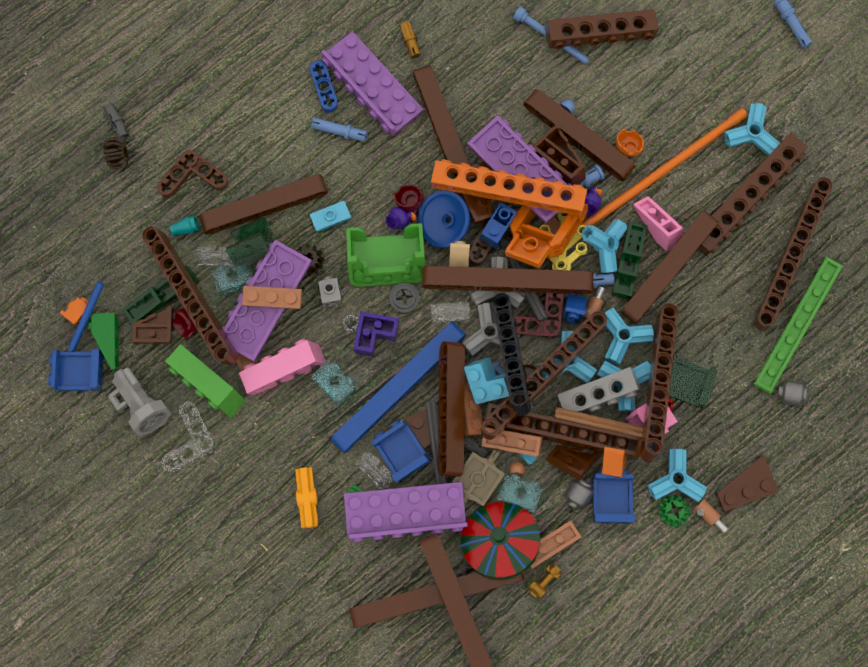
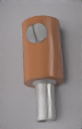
[583,286,605,323]
[694,499,729,533]

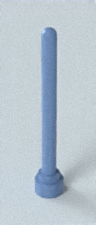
[513,6,589,63]

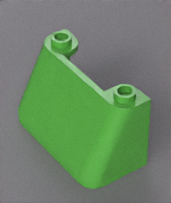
[346,223,425,287]

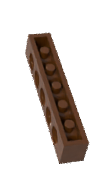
[545,9,659,49]

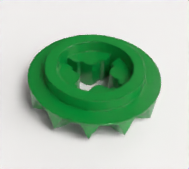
[658,495,690,527]

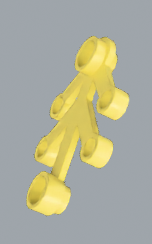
[539,212,588,271]

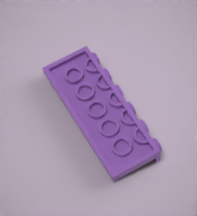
[321,31,424,136]
[467,116,572,224]
[217,240,312,362]
[343,482,468,542]

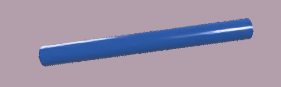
[68,281,104,352]

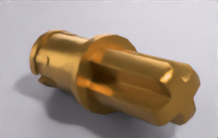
[400,21,421,59]

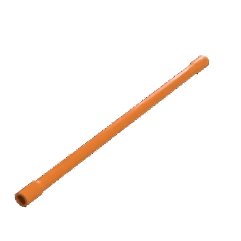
[576,108,748,233]

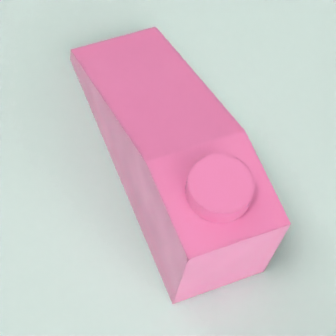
[633,196,683,252]

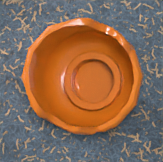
[615,128,644,157]

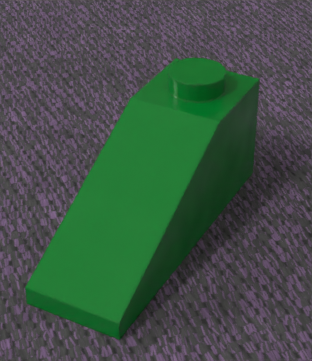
[88,312,119,372]

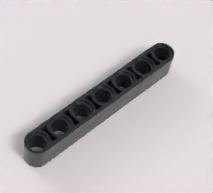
[492,293,531,416]

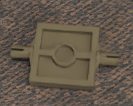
[453,449,505,506]

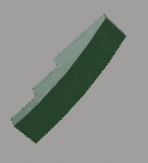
[612,221,648,300]
[122,265,199,325]

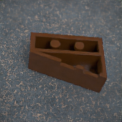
[532,124,586,185]

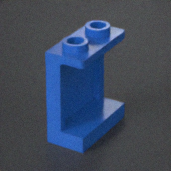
[48,349,104,391]
[371,420,432,482]
[593,471,635,524]

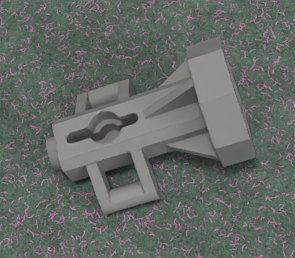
[108,368,171,436]

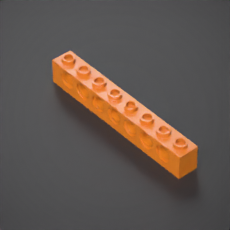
[431,159,587,216]

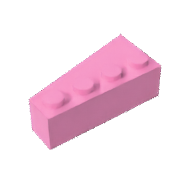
[239,339,327,395]

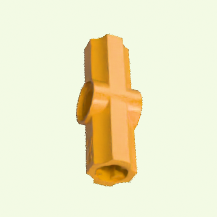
[295,467,319,529]

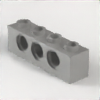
[557,367,641,413]

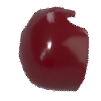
[394,184,424,212]
[172,308,198,339]

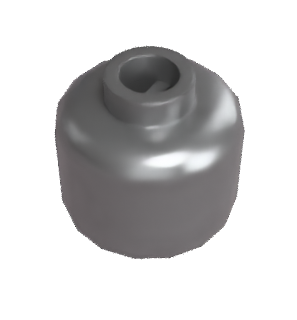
[778,380,808,406]
[565,479,594,508]

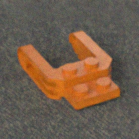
[505,204,588,268]

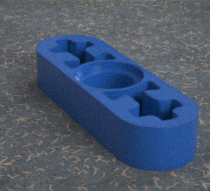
[310,61,338,113]

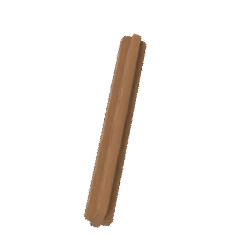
[554,408,643,437]

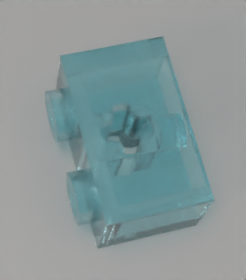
[211,259,254,297]
[311,360,356,407]
[497,474,543,513]

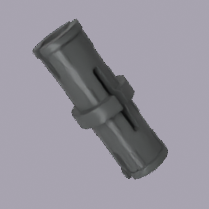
[103,103,130,140]

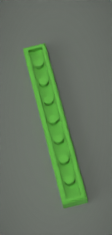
[753,257,843,394]

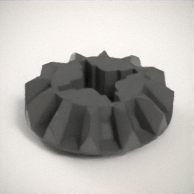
[389,283,420,313]

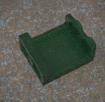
[226,217,273,266]
[659,355,718,409]

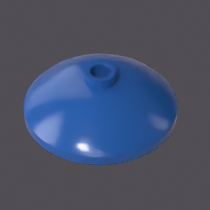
[418,191,470,248]

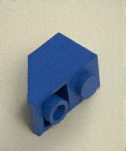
[480,203,517,249]
[562,294,587,325]

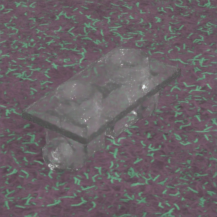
[196,246,236,266]
[431,301,470,323]
[356,451,394,489]

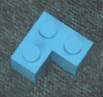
[464,357,517,404]

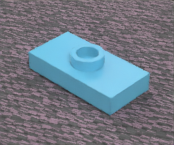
[309,201,352,233]

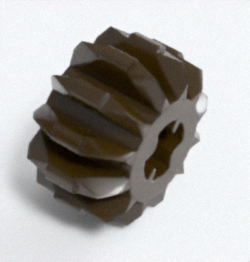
[103,137,129,169]
[298,244,325,277]

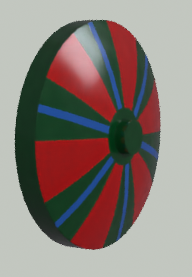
[461,502,541,580]

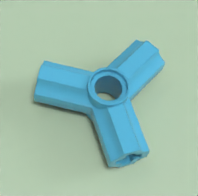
[724,103,780,156]
[581,219,627,273]
[604,308,654,365]
[538,331,597,383]
[597,360,651,412]
[647,449,707,502]

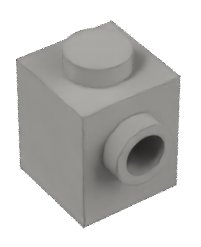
[318,277,342,308]

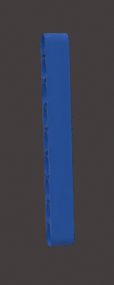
[330,321,467,454]

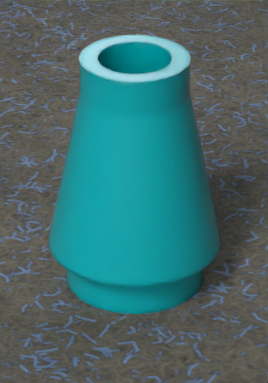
[170,215,200,236]

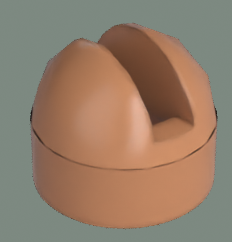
[509,461,525,477]

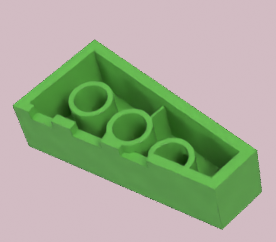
[165,344,246,418]

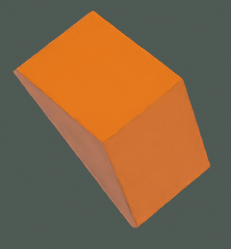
[602,447,627,477]

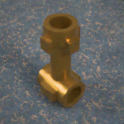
[528,564,562,599]

